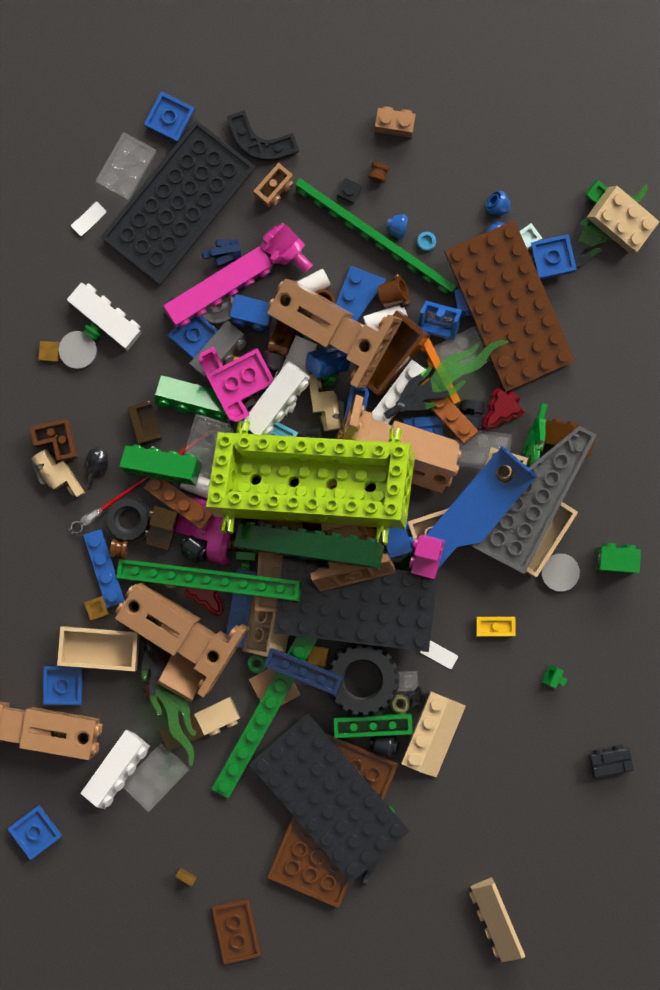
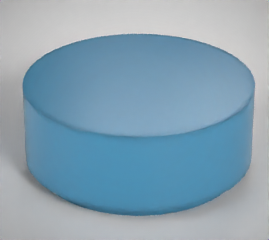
[417,232,436,252]

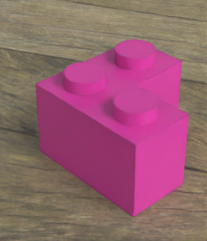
[409,534,445,579]

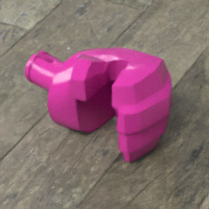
[261,223,313,273]

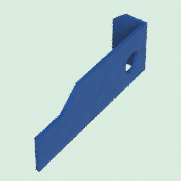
[426,445,537,569]

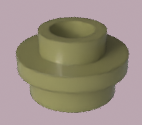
[390,694,410,714]

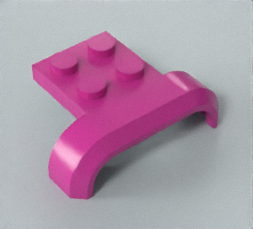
[199,346,274,422]
[175,495,236,566]

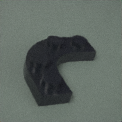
[227,110,299,161]

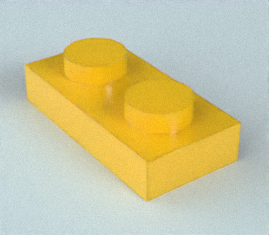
[476,617,516,636]

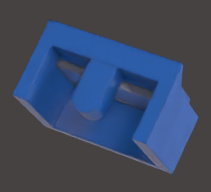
[418,301,462,341]

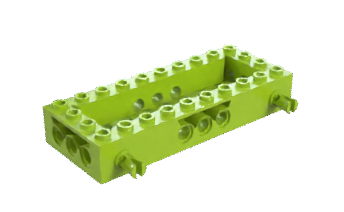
[206,419,415,545]

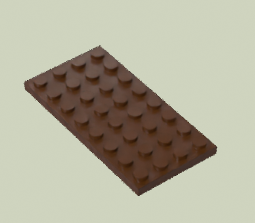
[444,220,575,392]
[267,733,398,908]

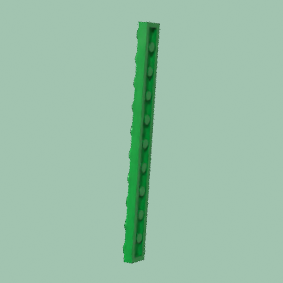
[295,178,456,295]
[116,559,302,602]
[212,636,317,798]

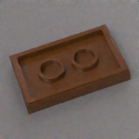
[211,898,262,965]

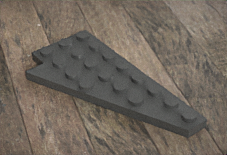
[472,426,597,574]

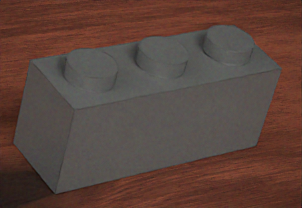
[189,321,248,381]

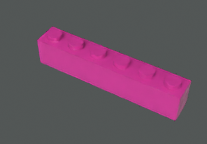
[163,246,273,328]

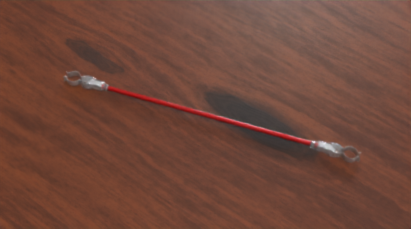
[69,387,268,535]

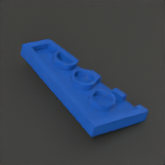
[336,266,386,321]

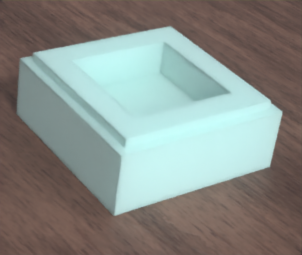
[520,223,542,250]

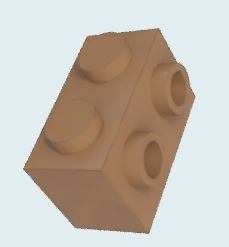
[375,106,416,138]
[253,163,294,208]

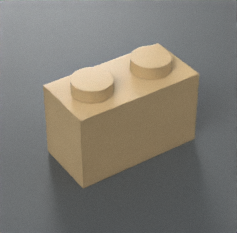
[194,697,240,736]

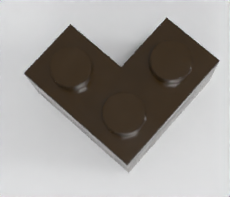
[144,506,180,551]

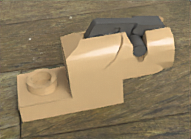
[308,374,344,432]
[31,449,86,498]

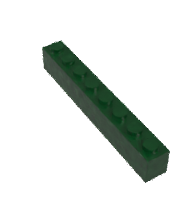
[234,521,384,569]

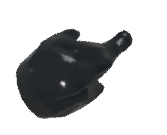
[84,447,108,489]

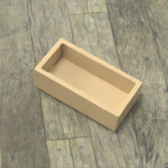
[526,502,578,578]
[57,626,140,671]

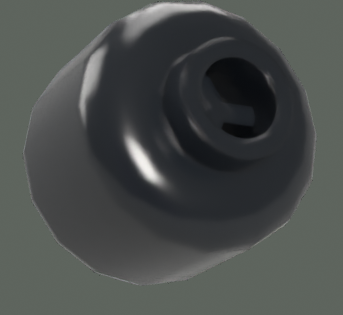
[180,535,207,563]
[370,735,400,759]

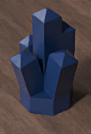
[201,239,241,267]

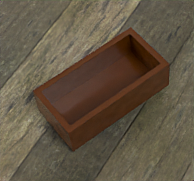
[349,310,430,395]

